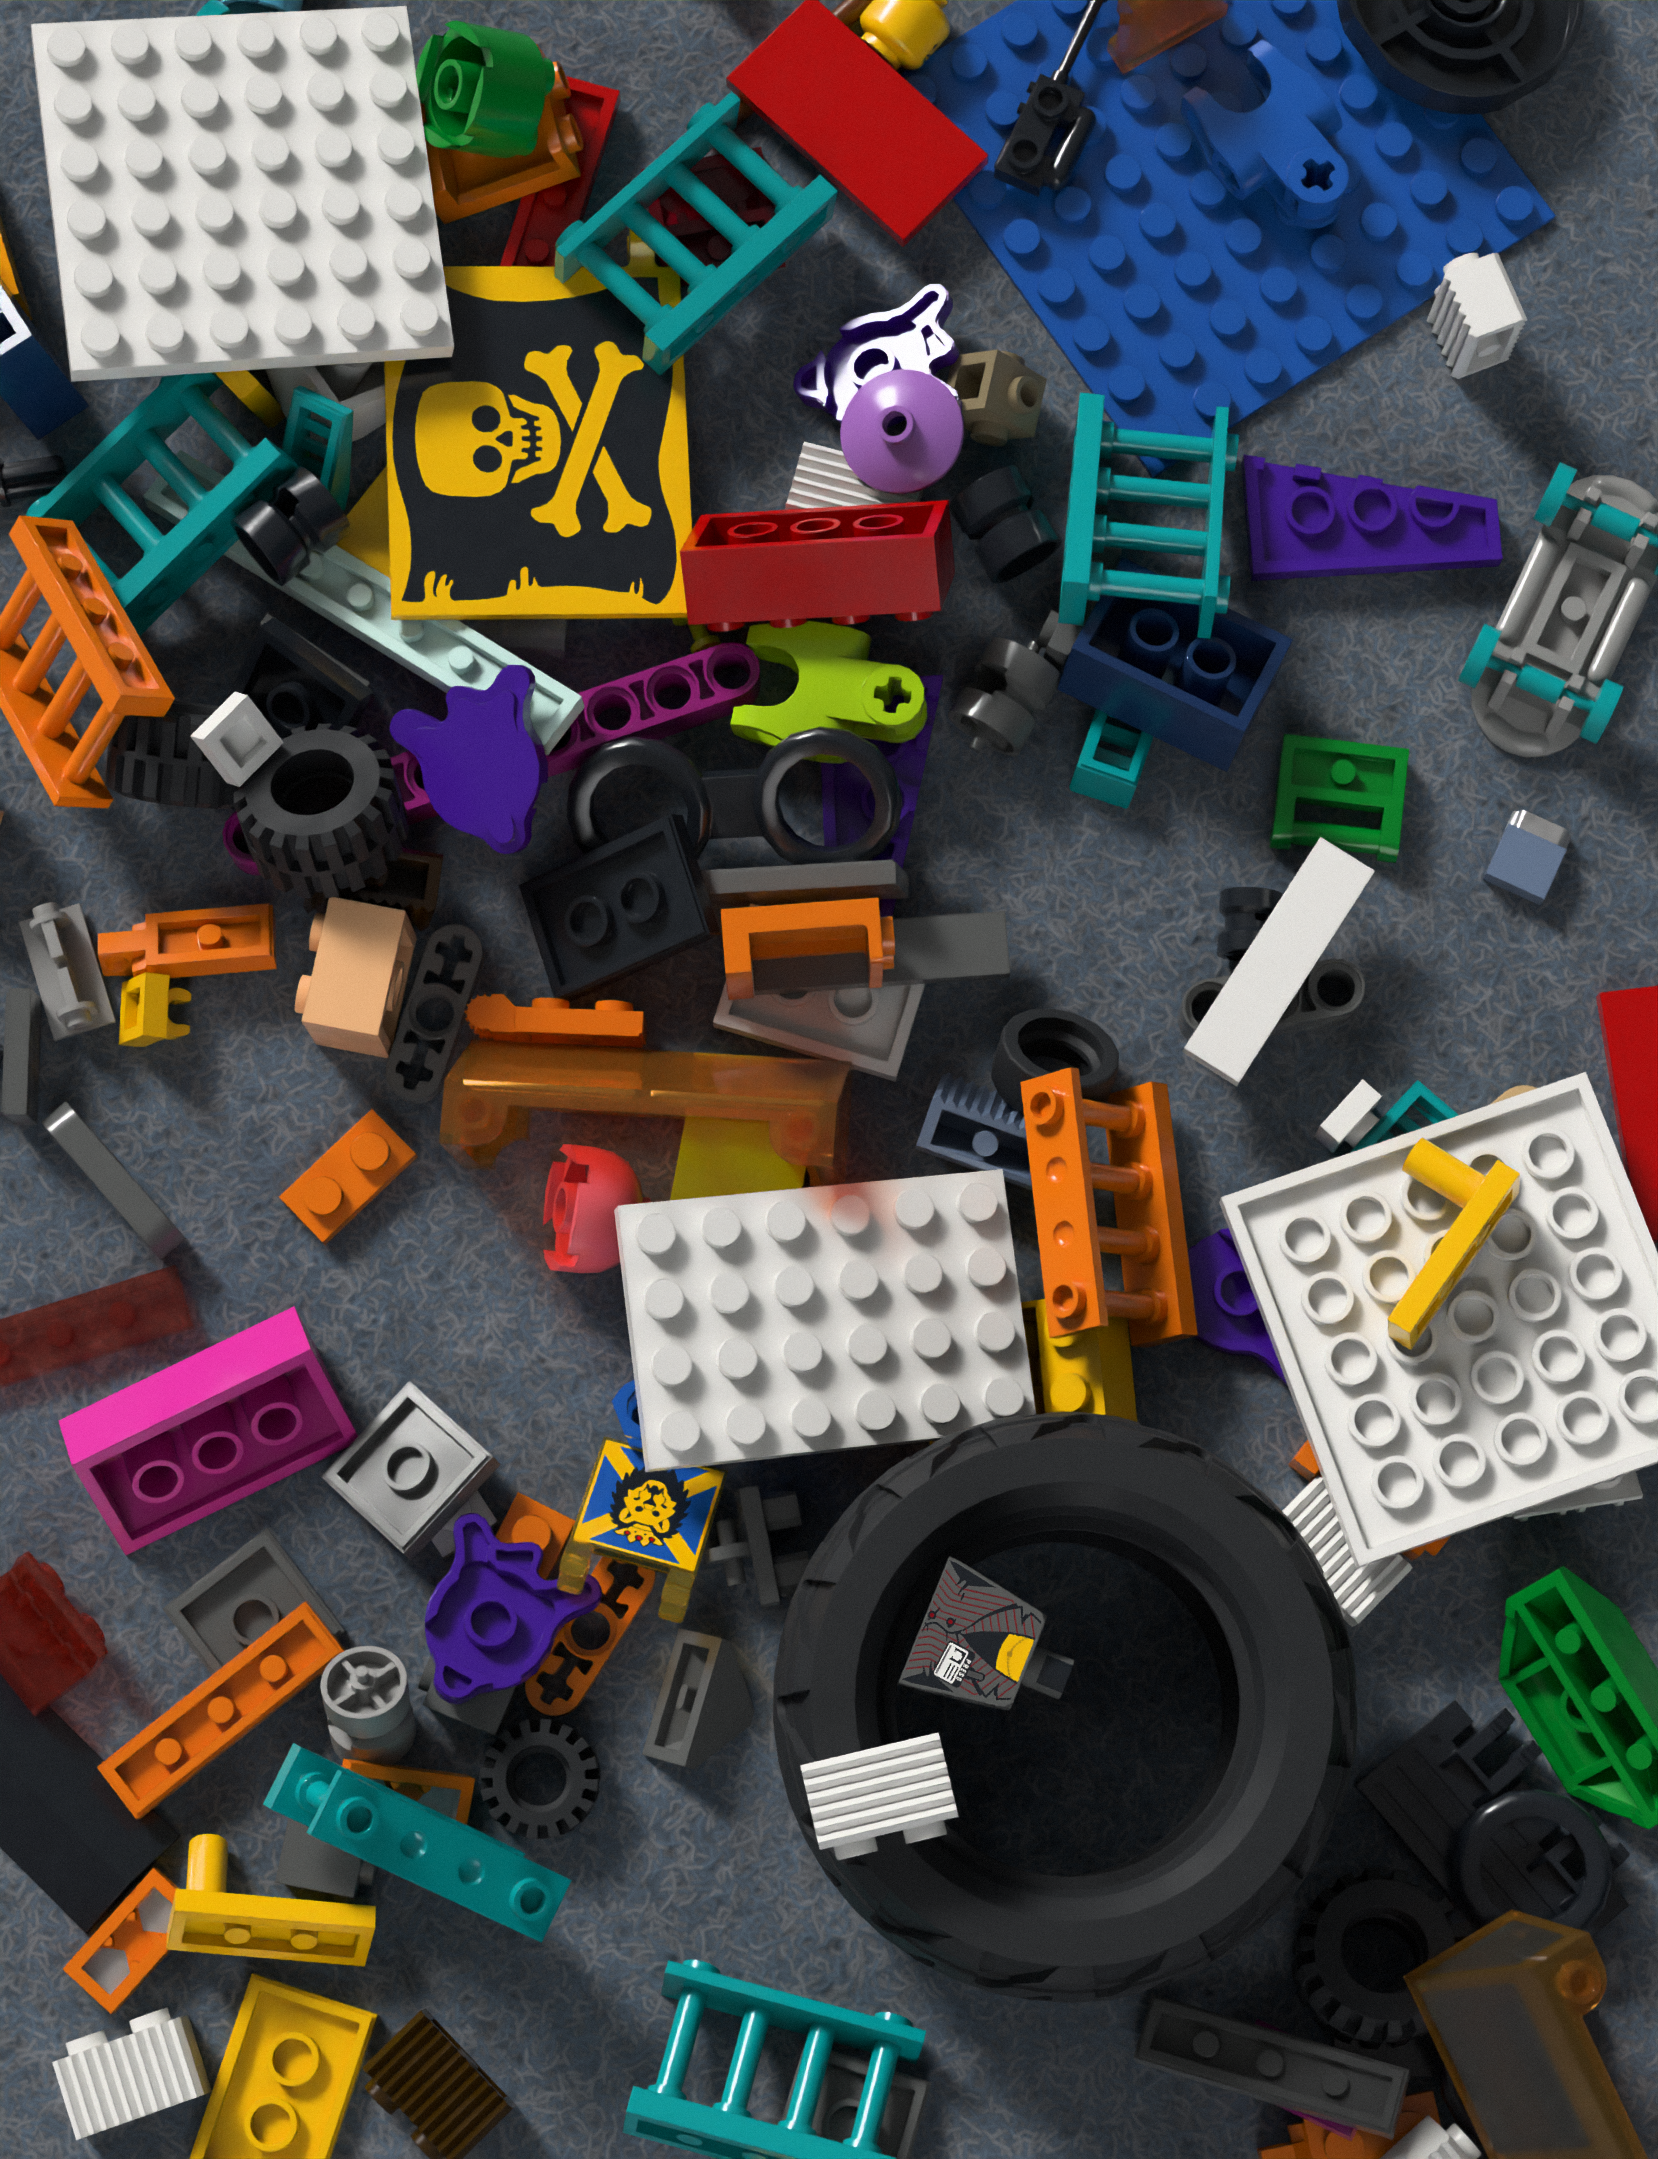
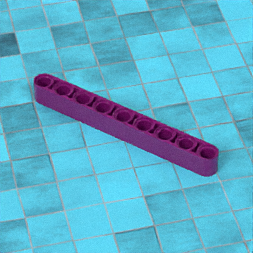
[222,642,761,876]

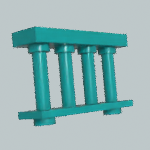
[554,91,838,376]
[26,372,299,637]
[1058,392,1239,639]
[263,1743,572,1943]
[622,1959,926,2159]

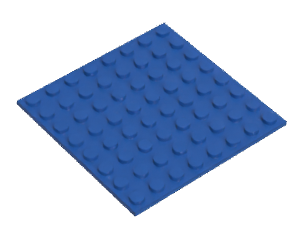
[900,0,1556,479]

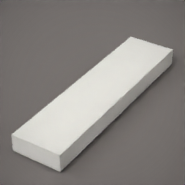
[1182,837,1375,1087]

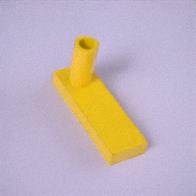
[1387,1138,1520,1350]
[166,1834,376,1967]

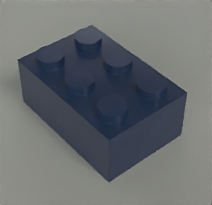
[1057,557,1293,772]

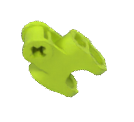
[730,621,927,764]

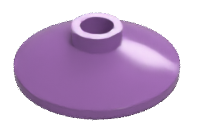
[840,369,964,494]

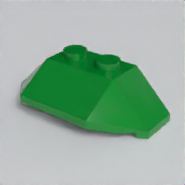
[1498,1566,1658,1829]

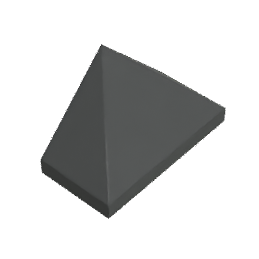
[642,1628,755,1769]

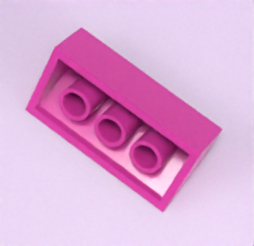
[59,1306,358,1556]

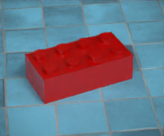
[680,500,955,632]

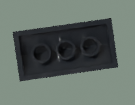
[0,1657,181,1933]

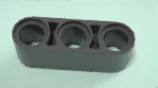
[1177,959,1365,1040]

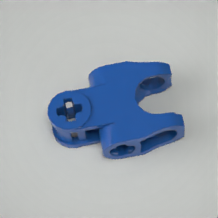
[1180,40,1349,229]

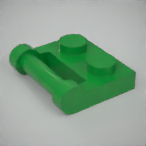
[1269,734,1409,863]

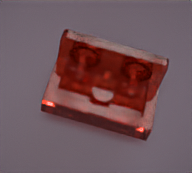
[0,1551,108,1716]

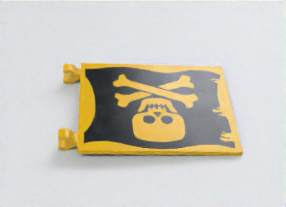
[384,228,692,620]

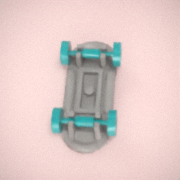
[1457,462,1658,758]

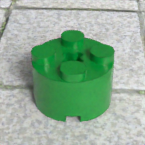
[416,21,555,158]

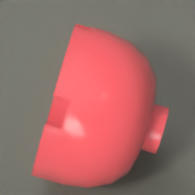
[543,1144,651,1273]

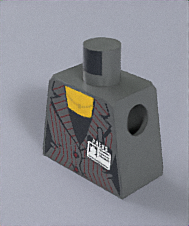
[897,1556,1075,1711]

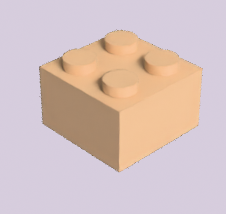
[295,897,417,1058]

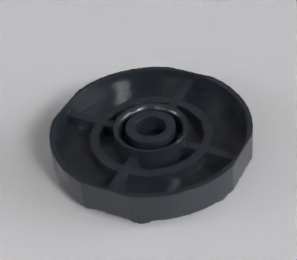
[1337,0,1584,115]

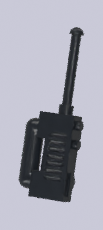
[994,0,1108,197]

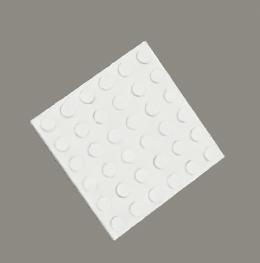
[31,6,454,382]
[1219,1072,1658,1569]

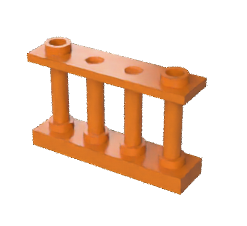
[0,515,175,808]
[1020,1067,1198,1348]

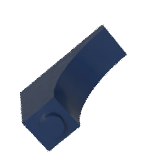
[0,277,89,440]

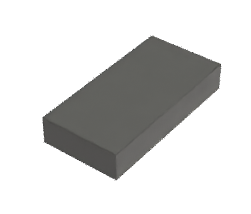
[1,988,42,1125]

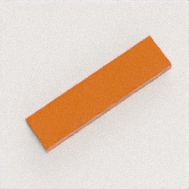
[97,1601,346,1819]

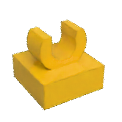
[119,972,192,1047]

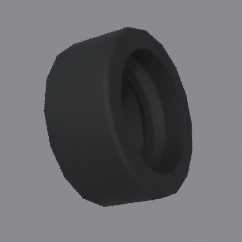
[991,1008,1119,1114]

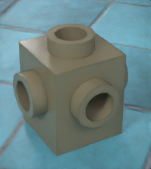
[947,349,1047,446]

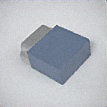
[1483,810,1571,905]

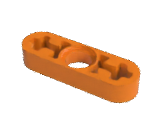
[525,1554,656,1717]

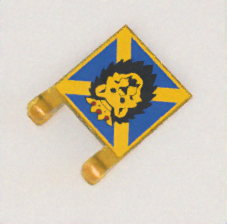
[556,1436,728,1623]

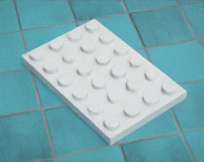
[614,1169,1036,1472]

